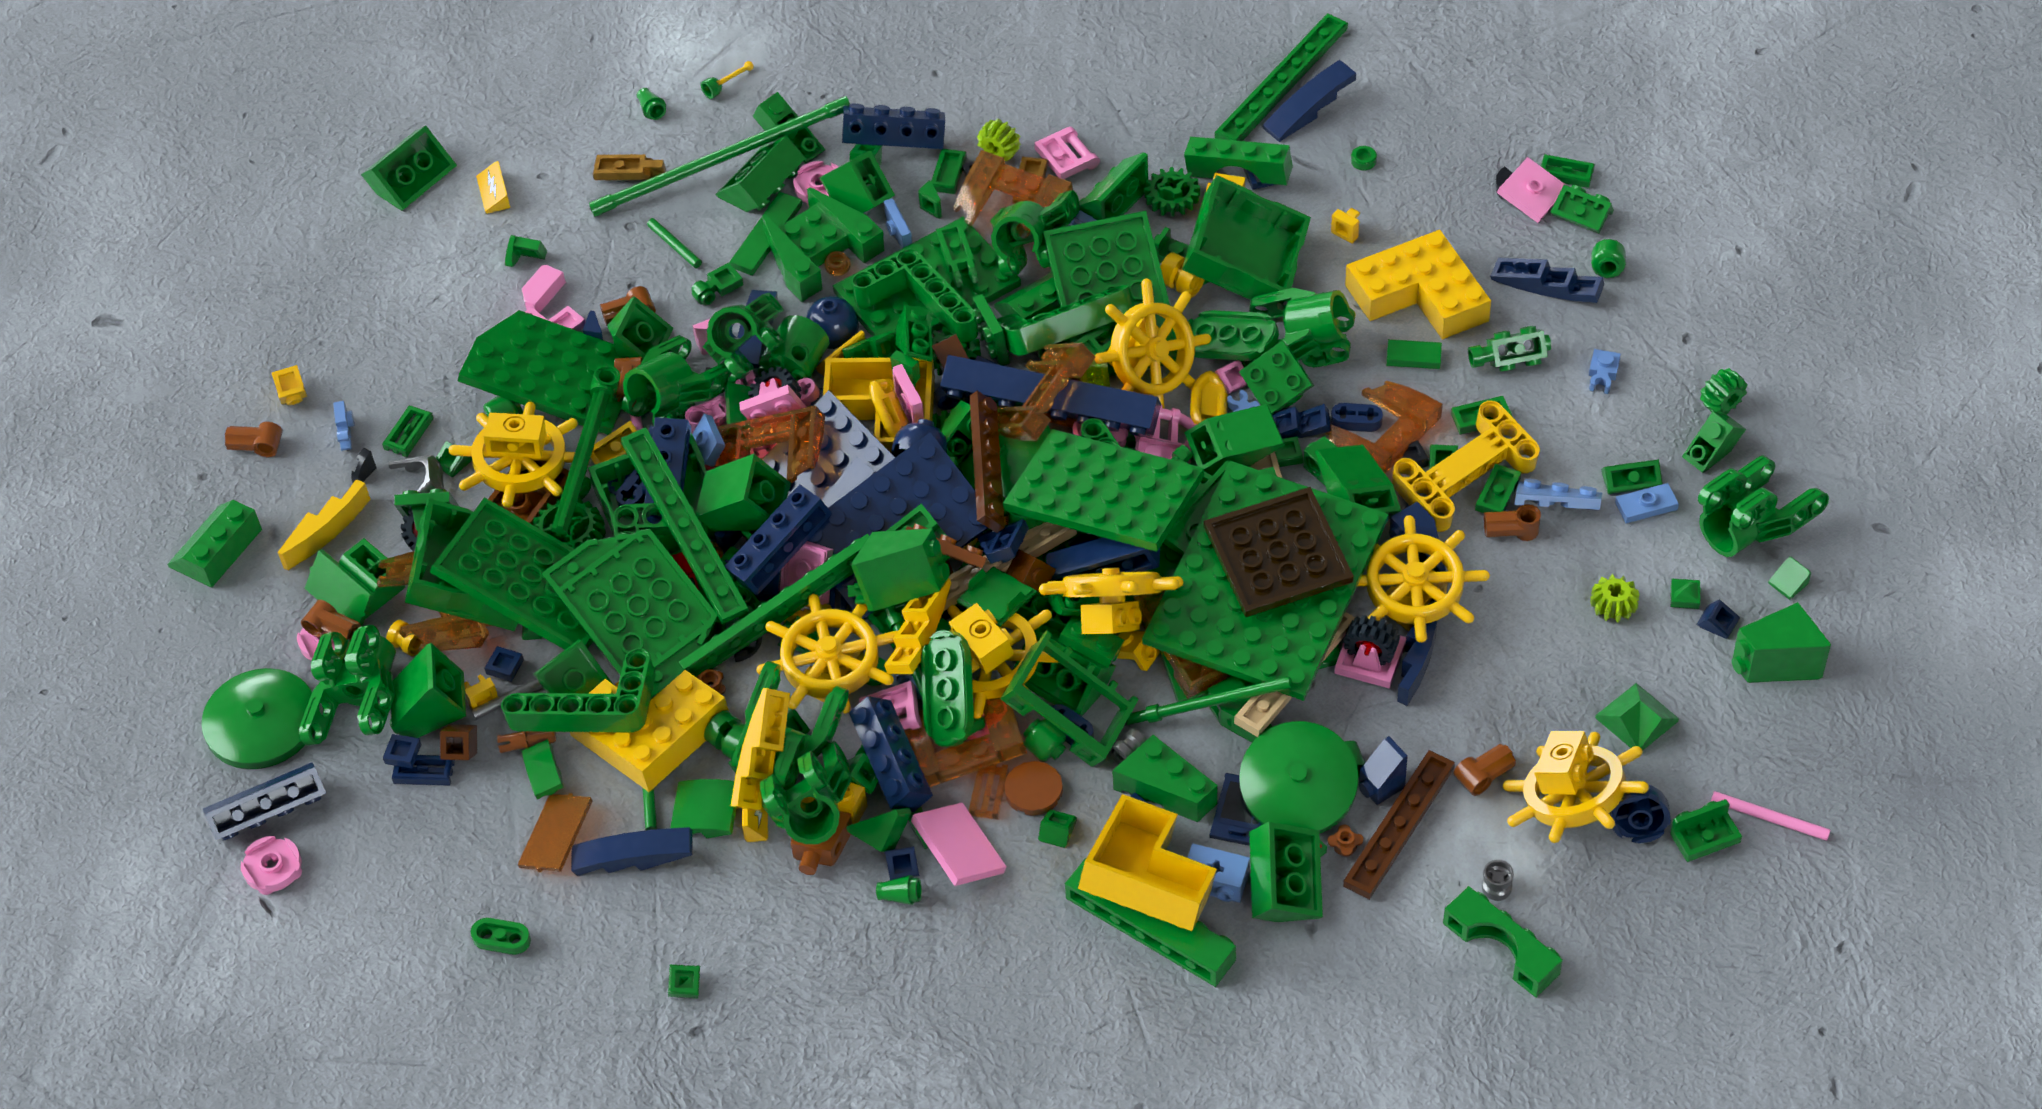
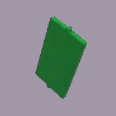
[304,550,374,626]

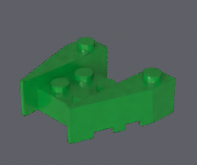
[762,187,885,302]

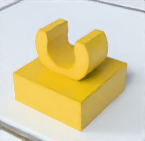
[1331,208,1360,244]
[464,674,498,710]

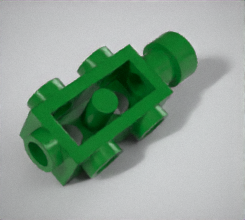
[1468,326,1551,371]

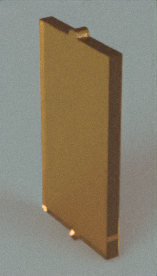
[517,793,593,873]

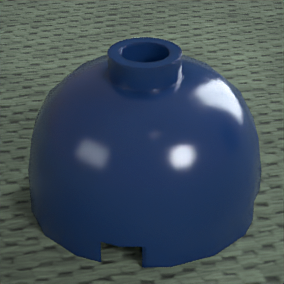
[806,296,859,349]
[891,419,947,457]
[1610,784,1671,843]

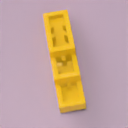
[278,480,371,570]
[884,578,951,674]
[731,688,790,811]

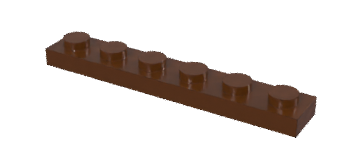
[970,390,1005,533]
[1343,750,1455,900]

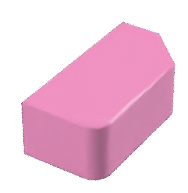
[522,265,566,313]

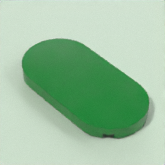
[1188,310,1279,361]
[921,630,974,747]

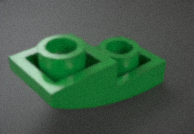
[1046,594,1087,616]
[522,739,564,799]

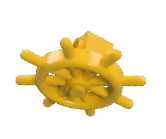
[1094,279,1211,409]
[449,402,578,508]
[1358,515,1490,643]
[1039,568,1183,634]
[756,594,897,714]
[947,603,1059,719]
[1503,731,1649,843]

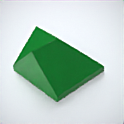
[607,296,674,359]
[1595,683,1679,751]

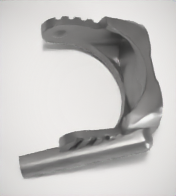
[388,455,444,493]

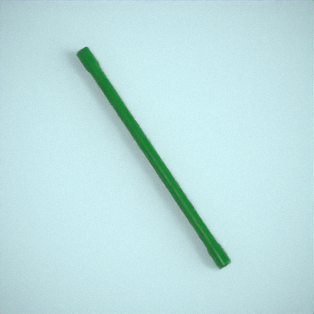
[589,96,850,217]

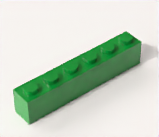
[1065,858,1236,987]

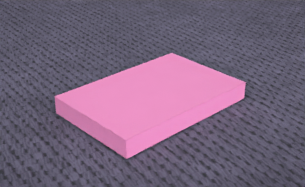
[911,802,1007,886]

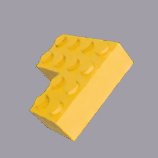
[1345,229,1491,340]
[823,357,935,452]
[570,670,729,792]
[1078,794,1217,931]

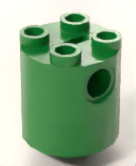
[757,315,829,381]

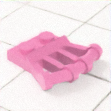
[1134,405,1197,464]

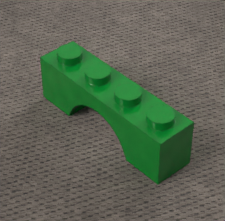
[1184,136,1293,185]
[1443,886,1563,998]

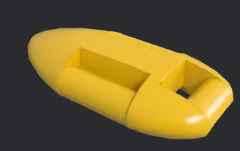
[1190,371,1228,424]
[869,379,909,437]

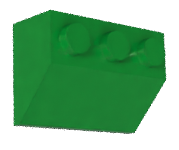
[361,125,457,211]
[715,136,805,212]
[1080,152,1148,220]
[994,272,1060,320]
[167,500,262,588]
[1012,625,1116,716]
[1249,822,1323,922]

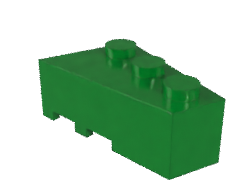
[1112,735,1218,822]

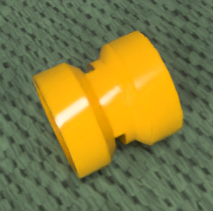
[386,619,426,656]

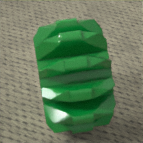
[1700,368,1748,414]

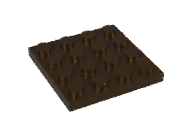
[1204,487,1354,618]

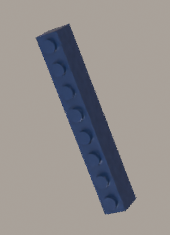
[940,355,1161,437]

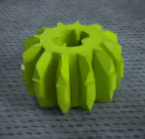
[977,118,1021,163]
[1590,574,1640,623]

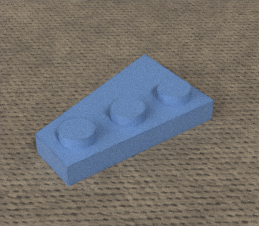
[1514,479,1602,510]

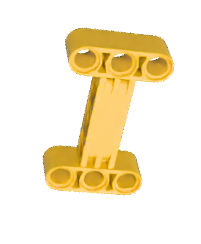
[1391,401,1540,532]

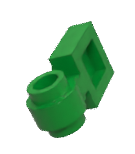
[691,262,744,306]

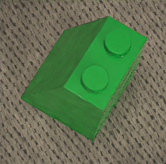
[695,454,791,531]
[851,528,950,611]
[1731,602,1831,683]
[390,643,466,738]

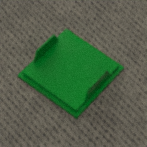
[956,566,1037,627]

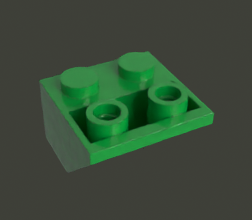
[819,150,895,213]
[339,538,406,619]

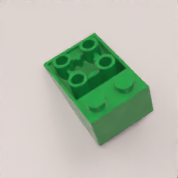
[1184,404,1285,476]
[1315,444,1401,520]

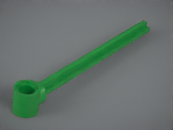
[551,364,620,537]

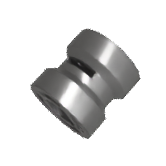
[1110,729,1147,764]
[1482,860,1514,901]

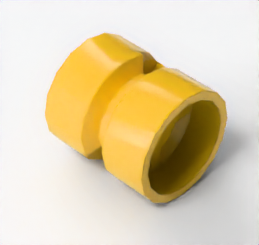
[1160,252,1205,298]

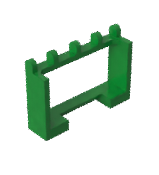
[1000,630,1139,767]

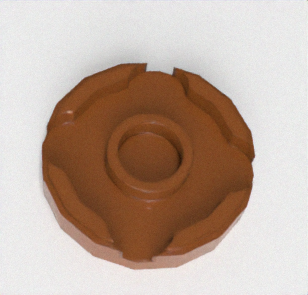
[1004,761,1063,816]

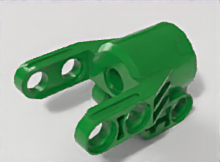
[990,190,1080,278]
[1240,288,1356,368]
[703,293,784,379]
[622,335,741,423]
[1698,455,1829,557]
[299,625,396,746]
[732,661,849,790]
[760,741,852,845]

